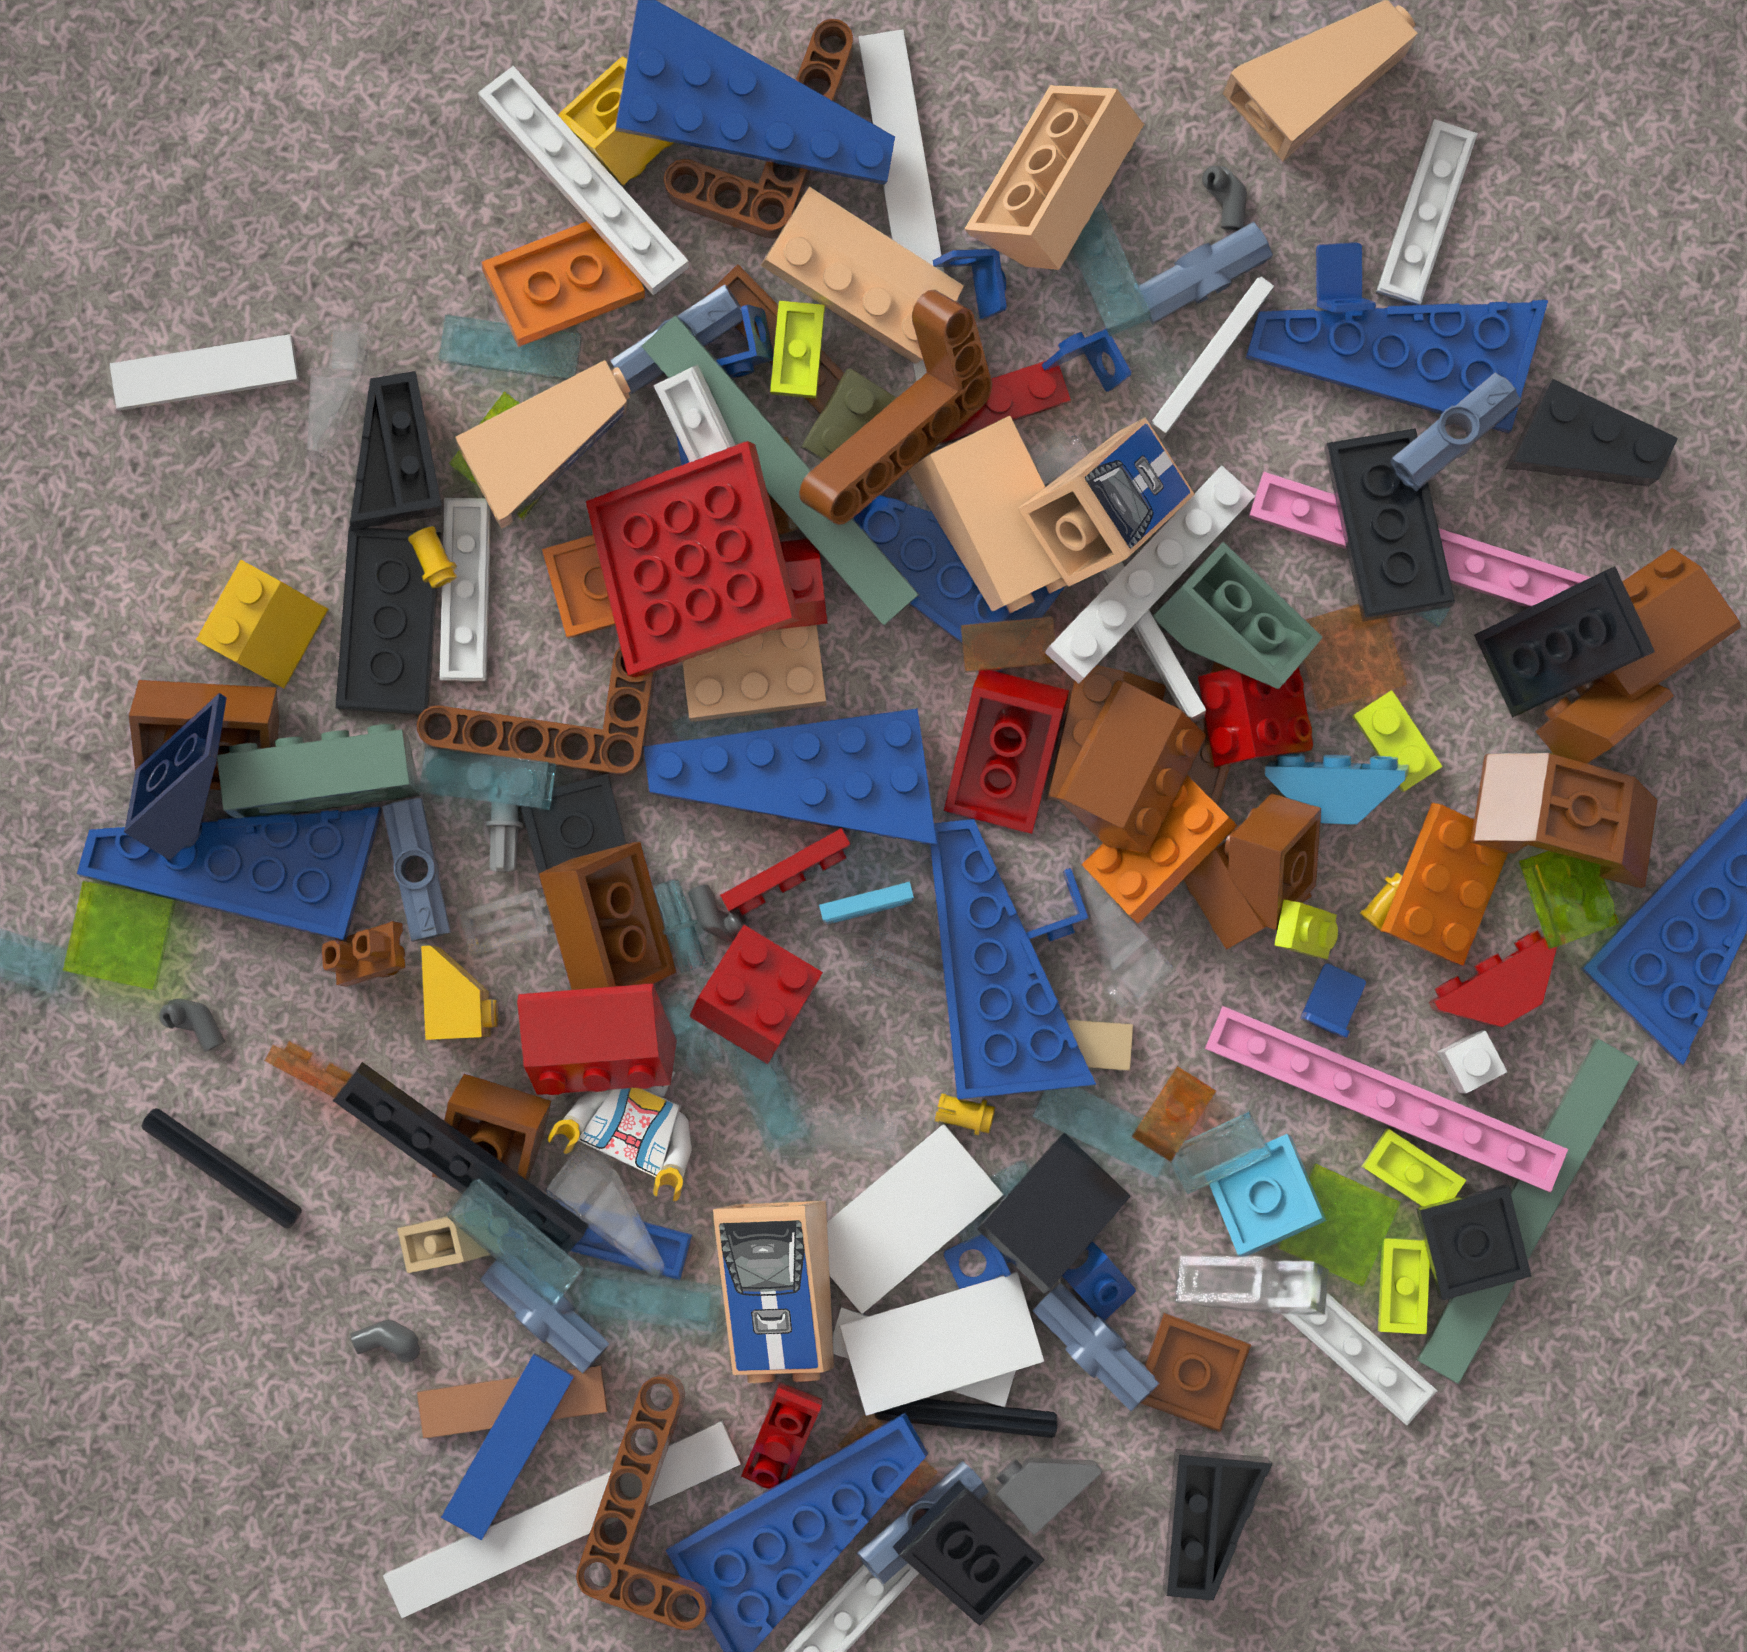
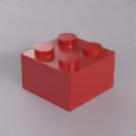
[689,925,823,1064]

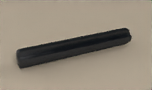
[141,1108,302,1228]
[874,1398,1058,1438]

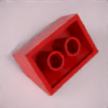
[517,984,677,1095]

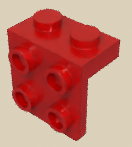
[1198,666,1313,767]

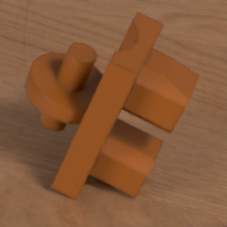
[322,921,405,987]

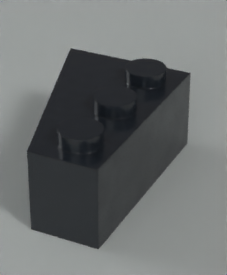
[350,371,442,531]
[1505,379,1678,487]
[1163,1449,1273,1601]

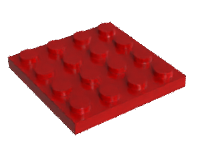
[585,441,800,678]

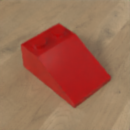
[944,668,1070,834]

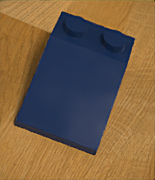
[124,693,227,860]

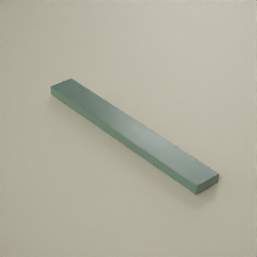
[641,315,920,625]
[1416,1039,1639,1384]

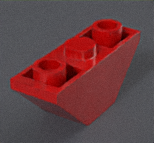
[1428,930,1559,1027]
[741,1382,823,1489]

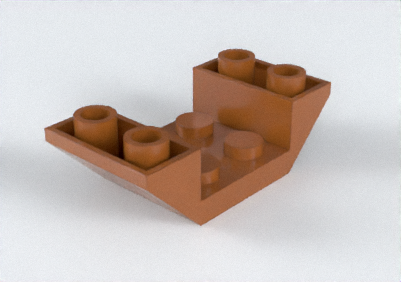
[1470,753,1658,889]

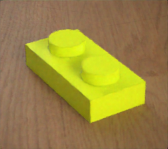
[770,301,825,399]
[1352,690,1443,792]
[1275,900,1338,959]
[1361,1128,1466,1207]
[1378,1238,1430,1334]

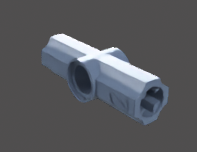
[1134,222,1273,325]
[610,285,743,394]
[1390,372,1522,491]
[382,798,451,942]
[480,1250,610,1374]
[1033,1283,1160,1411]
[856,1461,989,1585]

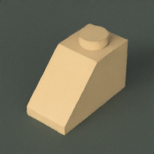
[397,1208,506,1273]

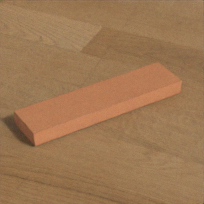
[417,1365,608,1439]

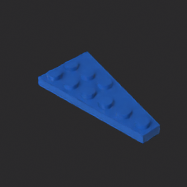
[615,0,895,185]
[1245,300,1548,434]
[781,495,1067,672]
[643,708,937,846]
[1580,796,1747,1065]
[77,807,382,942]
[930,819,1096,1100]
[665,1413,929,1652]

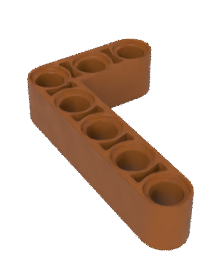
[664,19,854,239]
[799,290,992,525]
[417,646,656,776]
[576,1374,712,1630]

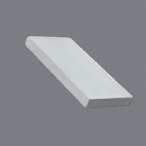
[827,1124,1004,1314]
[839,1272,1044,1416]

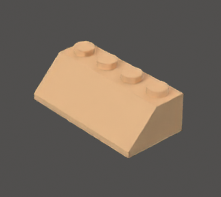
[965,85,1144,270]
[760,187,964,364]

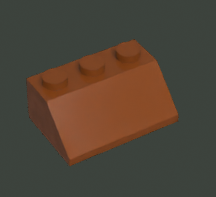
[1599,548,1741,702]
[1047,665,1166,802]
[129,680,279,790]
[1057,680,1206,853]
[539,842,677,990]

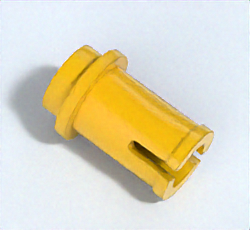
[408,526,457,589]
[1360,872,1402,933]
[935,1093,995,1136]

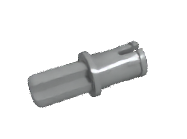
[486,780,523,873]

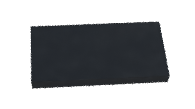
[1324,428,1455,622]
[335,526,441,715]
[1474,566,1655,718]

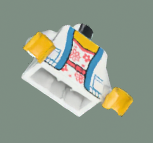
[547,1071,692,1201]

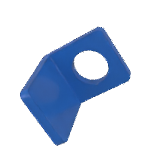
[1316,242,1376,312]
[933,249,1007,319]
[716,305,774,378]
[1041,328,1131,392]
[1026,868,1088,942]
[1299,963,1366,1038]
[943,1234,1011,1289]
[1062,1241,1136,1320]

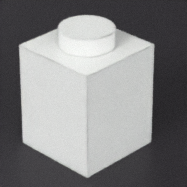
[1437,1031,1507,1093]

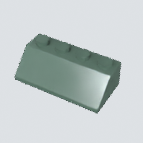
[217,724,421,819]

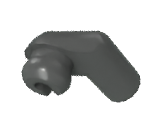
[1202,165,1247,231]
[688,885,749,942]
[159,998,225,1052]
[350,1320,420,1363]

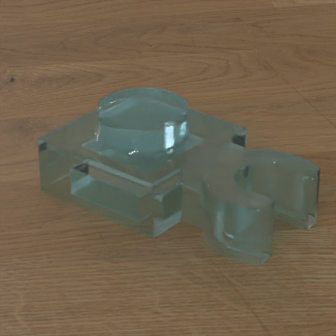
[661,989,722,1074]

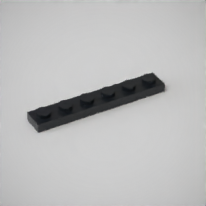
[333,1062,589,1263]

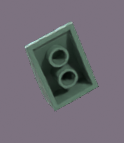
[1152,542,1323,689]

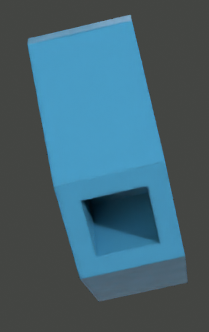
[1265,753,1409,825]

